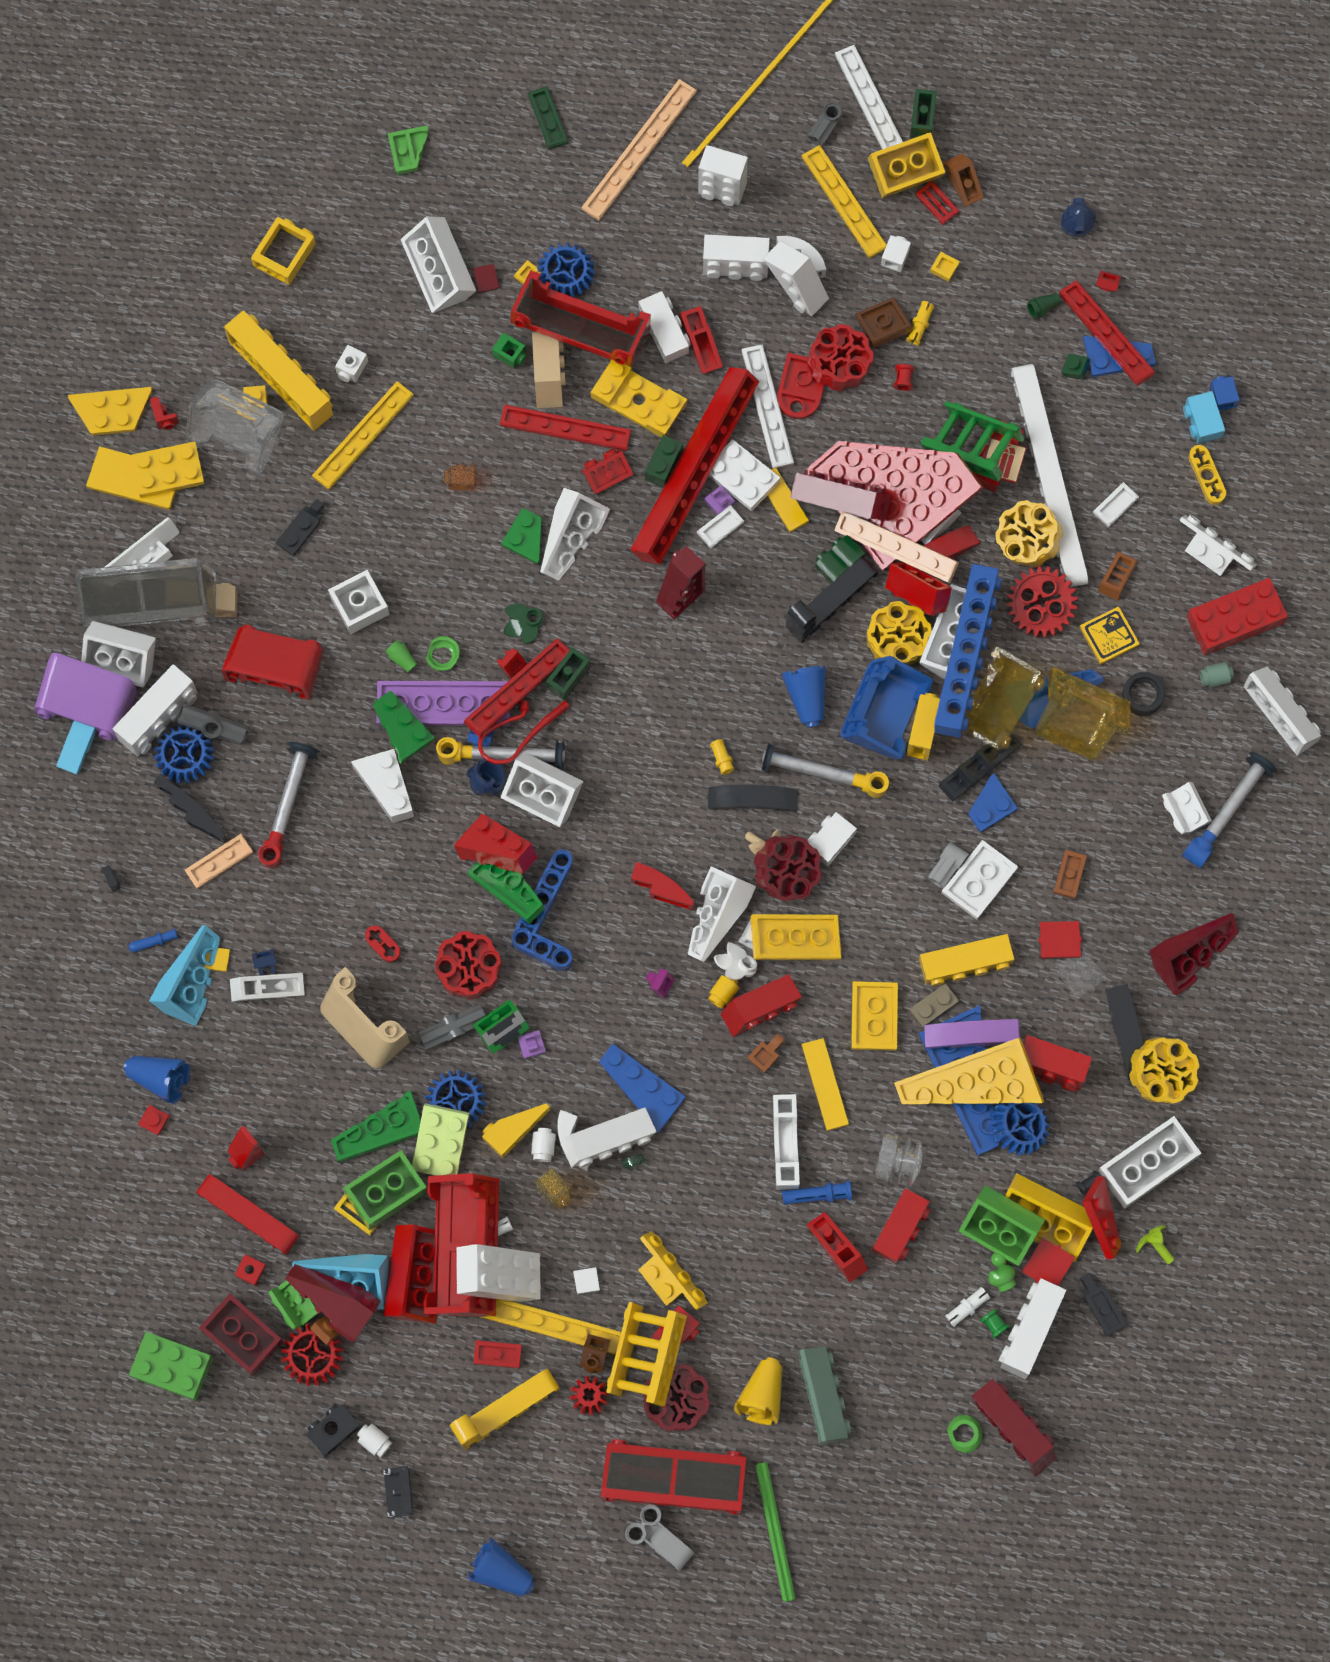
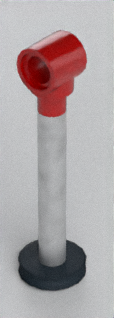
[258,742,320,869]

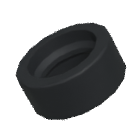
[1122,672,1165,716]

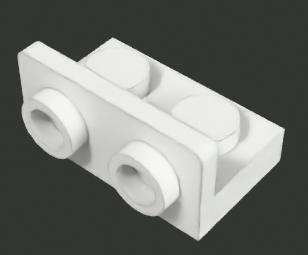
[1162,782,1212,834]

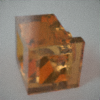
[444,463,476,491]

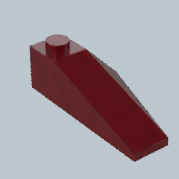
[1150,913,1239,996]
[285,1264,381,1343]

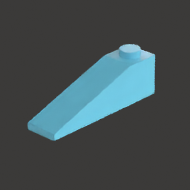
[292,1254,389,1309]

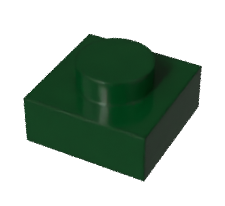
[1061,354,1090,380]

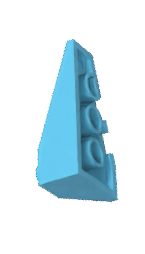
[149,925,220,1026]

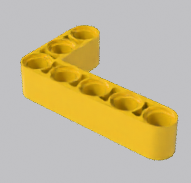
[449,1369,560,1450]

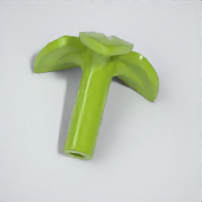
[1136,1225,1175,1264]

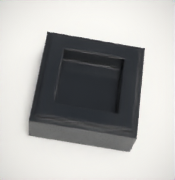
[101,865,121,892]

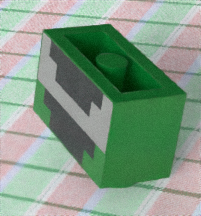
[473,999,529,1054]

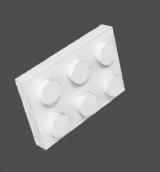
[709,439,781,511]
[942,840,1018,920]

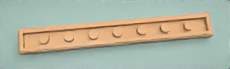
[581,79,697,221]

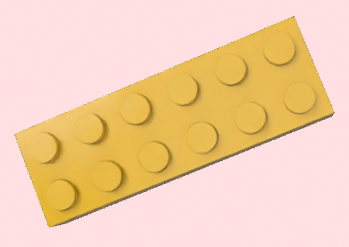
[224,310,333,431]

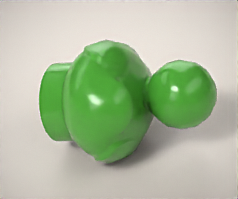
[988,1253,1016,1292]

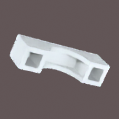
[773,1094,800,1190]

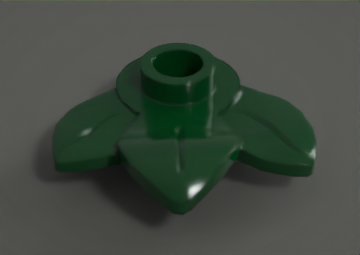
[503,603,544,644]

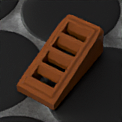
[1098,552,1138,601]

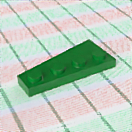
[467,862,545,924]

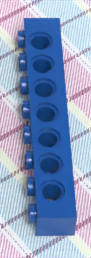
[934,564,1002,738]

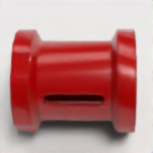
[893,364,914,391]

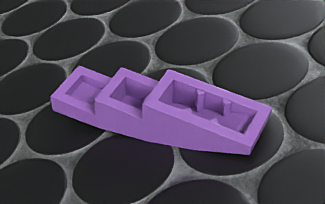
[924,1019,1020,1049]

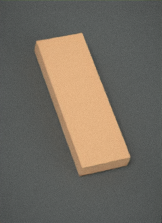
[185,834,254,889]

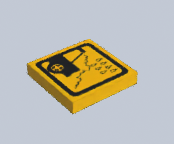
[1079,607,1140,665]

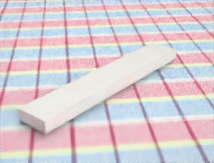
[835,45,903,149]
[742,344,794,469]

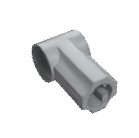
[928,842,969,889]

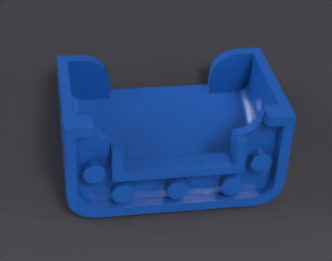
[840,656,933,759]

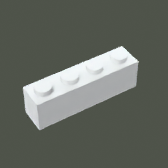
[560,1108,656,1168]

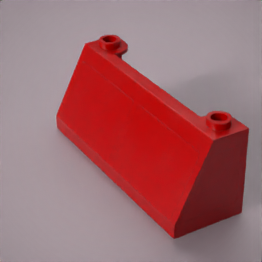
[423,1173,499,1317]

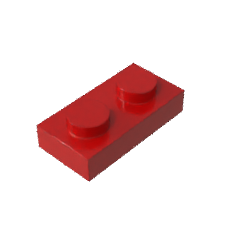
[473,1340,522,1369]

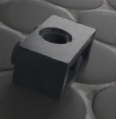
[306,1404,361,1457]

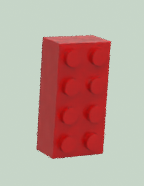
[1186,578,1288,656]

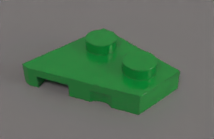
[501,508,542,565]

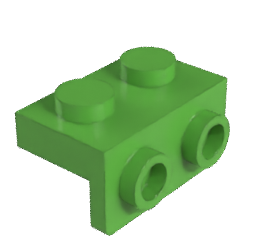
[268,1280,319,1330]

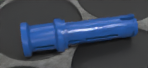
[782,1180,852,1205]

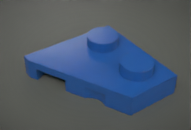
[968,774,1018,833]

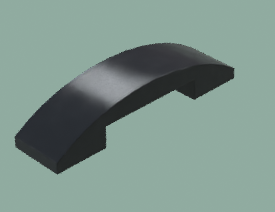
[708,785,797,812]

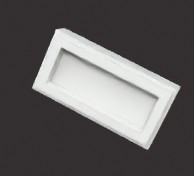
[1093,482,1139,528]
[697,505,744,549]

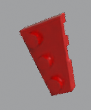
[1082,1176,1121,1260]

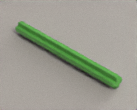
[755,1462,795,1602]

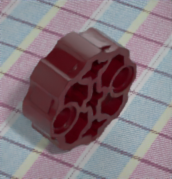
[754,834,822,902]
[643,1364,710,1433]

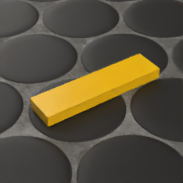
[802,1038,849,1131]

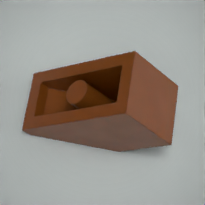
[943,154,984,207]

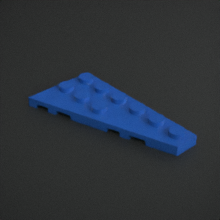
[918,1005,999,1156]

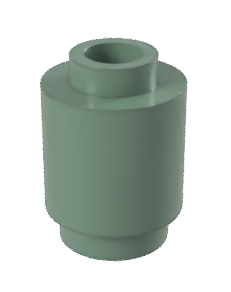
[1199,662,1234,688]

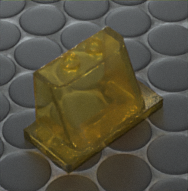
[1035,666,1131,761]

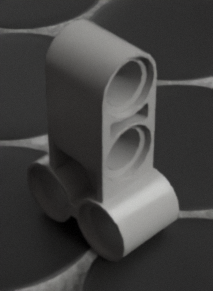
[625,1505,694,1571]

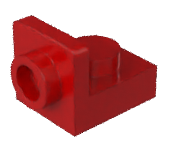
[150,397,179,430]

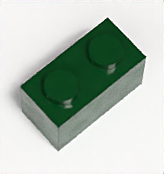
[910,89,937,139]
[645,435,683,488]
[546,647,591,701]

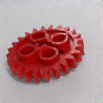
[1006,566,1079,638]

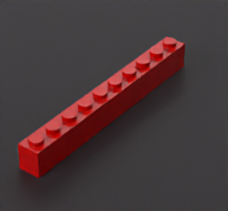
[630,367,760,565]

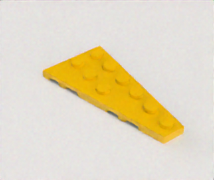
[894,1037,1044,1104]

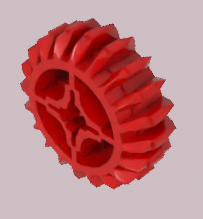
[281,1324,344,1387]

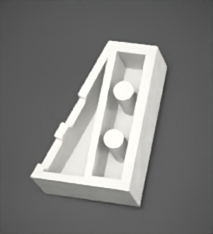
[763,241,829,316]
[351,749,414,823]

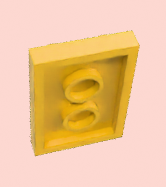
[131,442,204,498]
[851,981,898,1051]

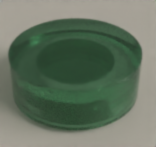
[621,1153,645,1169]

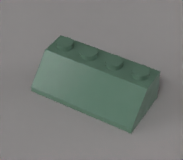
[798,1347,851,1446]

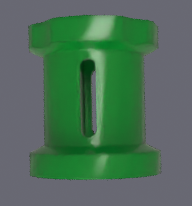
[980,1308,1010,1339]

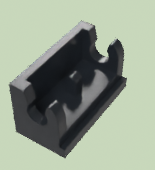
[383,1466,414,1518]

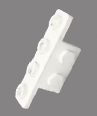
[1180,515,1256,576]
[101,517,179,586]

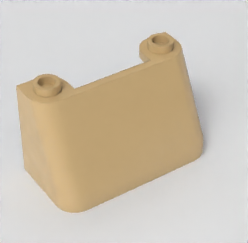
[320,967,410,1068]

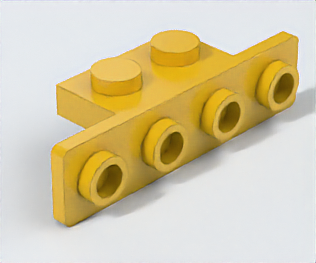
[639,1231,708,1310]

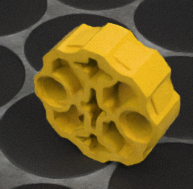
[996,500,1063,568]
[866,601,932,666]
[1129,1037,1199,1104]

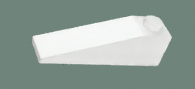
[540,488,610,581]

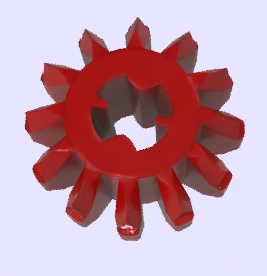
[569,1376,609,1416]

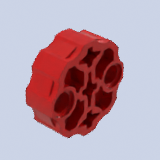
[808,324,873,391]
[435,931,502,1000]

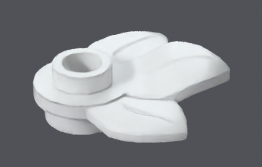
[714,942,757,980]

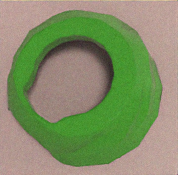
[426,636,460,671]
[947,1415,983,1453]

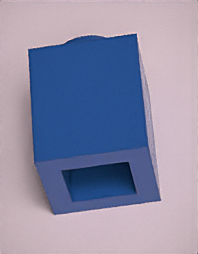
[1209,376,1239,411]

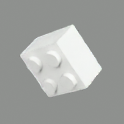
[328,570,389,635]

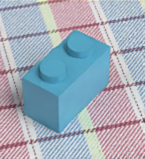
[1183,391,1225,444]

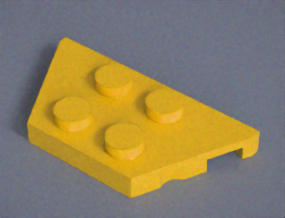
[68,387,152,436]

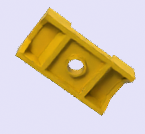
[591,360,687,438]

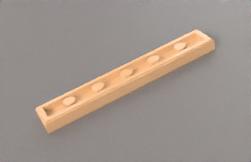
[834,512,959,583]

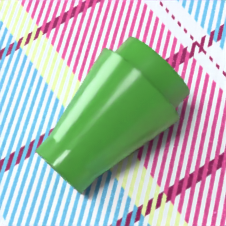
[385,640,417,673]

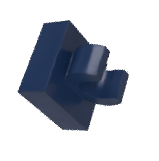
[252,949,277,976]

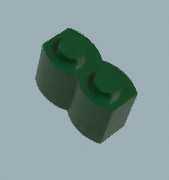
[815,535,865,584]

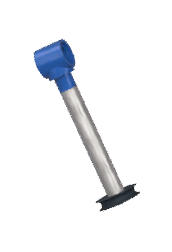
[1182,752,1277,869]

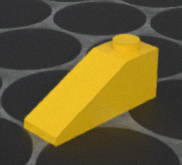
[482,1104,550,1159]

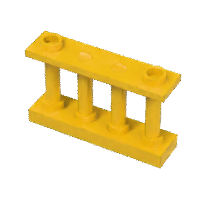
[607,1302,687,1407]

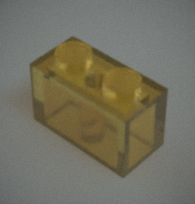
[535,1167,572,1210]

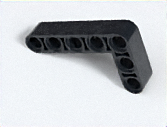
[786,557,879,643]

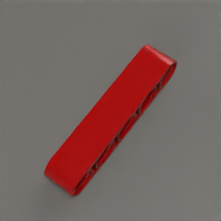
[195,1174,300,1255]

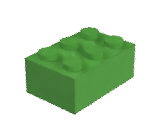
[343,1150,427,1231]
[959,1185,1045,1266]
[129,1332,213,1402]

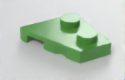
[388,125,429,175]

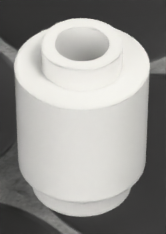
[531,1128,556,1162]
[357,1424,392,1458]

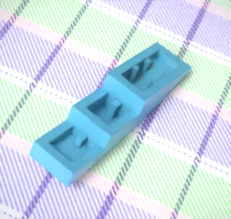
[56,721,97,774]

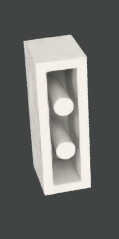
[638,291,691,364]

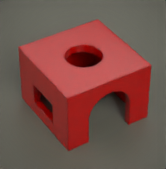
[234,1255,266,1287]

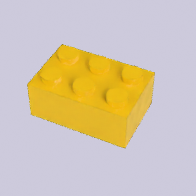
[867,132,945,198]

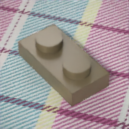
[909,983,959,1028]

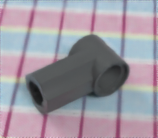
[808,102,842,146]

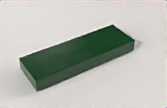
[527,86,569,150]

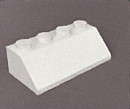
[401,216,476,313]
[920,584,992,679]
[1244,666,1321,756]

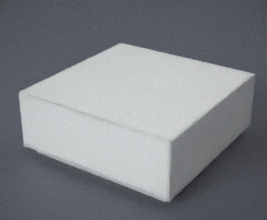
[573,1267,600,1295]

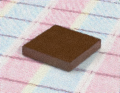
[855,297,913,348]

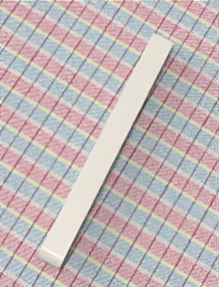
[1011,364,1088,588]

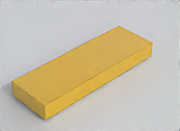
[767,467,809,533]

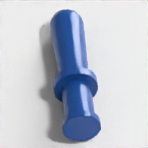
[129,928,178,952]

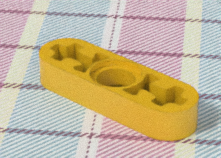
[1189,445,1226,505]

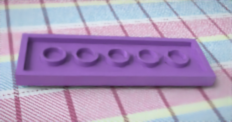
[376,681,510,726]

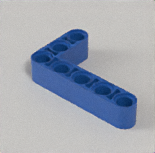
[512,850,573,971]

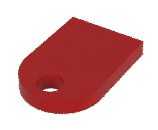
[777,353,828,419]

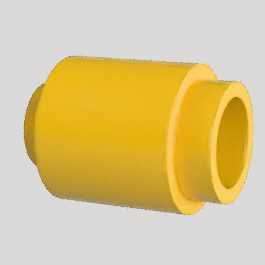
[708,975,740,1009]

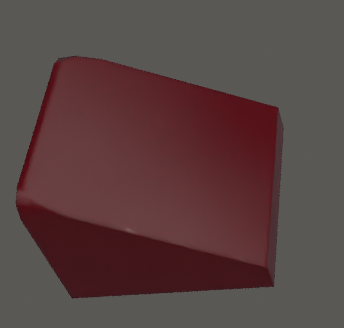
[473,264,499,293]

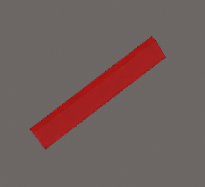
[1059,280,1155,386]
[500,404,631,451]
[464,638,570,738]

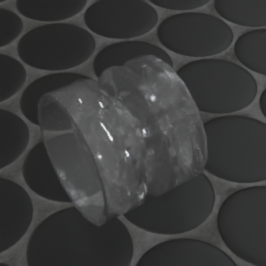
[874,1132,923,1187]

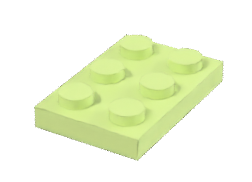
[412,1103,470,1176]

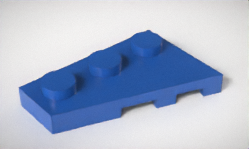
[1083,336,1156,378]

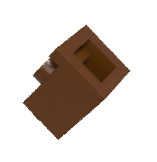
[580,1334,610,1373]

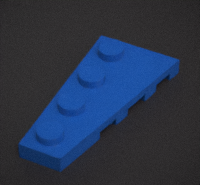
[599,1044,685,1134]

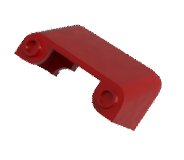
[221,625,324,700]

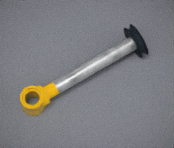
[436,737,565,771]
[761,742,889,798]

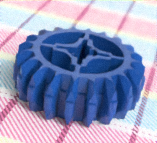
[537,242,595,298]
[154,725,214,784]
[425,1070,487,1128]
[989,1103,1051,1156]

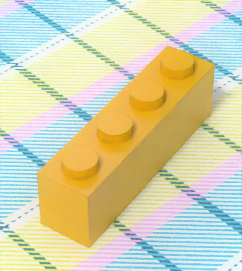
[919,934,1014,986]

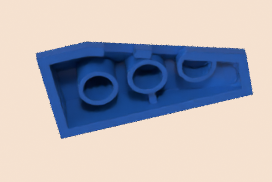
[1005,669,1104,728]

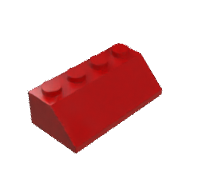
[383,1224,437,1324]

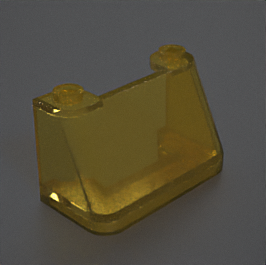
[963,646,1046,751]

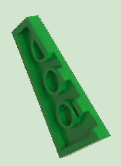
[331,1091,421,1163]

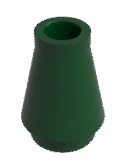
[1027,293,1061,318]

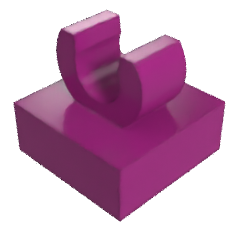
[645,968,675,999]

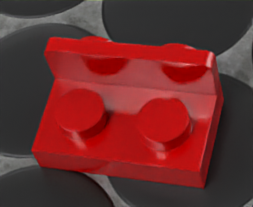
[580,449,633,494]

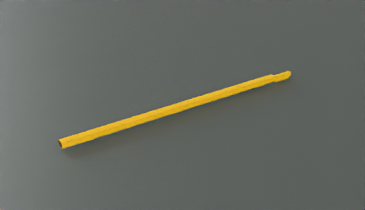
[682,0,834,167]

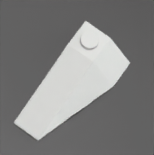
[688,867,756,962]

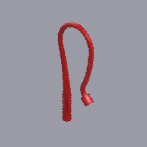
[478,701,570,764]

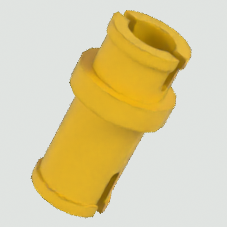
[710,739,735,775]

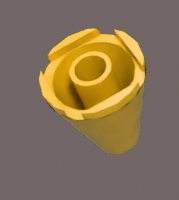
[734,1357,783,1425]

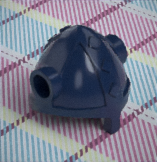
[1061,198,1096,237]
[466,757,506,796]

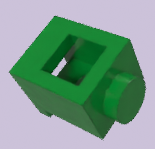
[492,332,527,368]

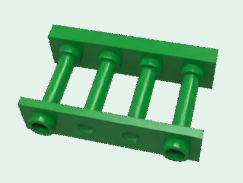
[920,401,1024,481]

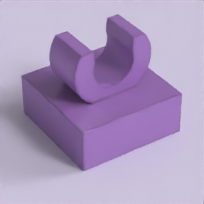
[704,486,735,515]
[518,1030,546,1059]

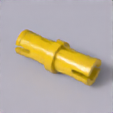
[906,301,934,346]

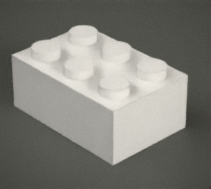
[698,145,748,206]
[703,235,769,281]
[81,621,156,688]
[500,752,583,827]

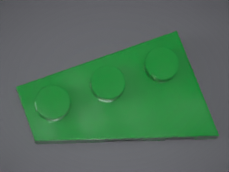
[373,690,435,764]

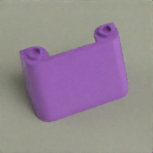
[34,653,137,741]

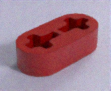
[365,925,400,963]

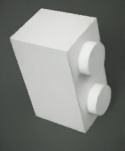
[807,812,857,867]

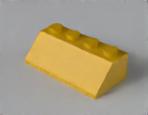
[1005,1173,1093,1262]

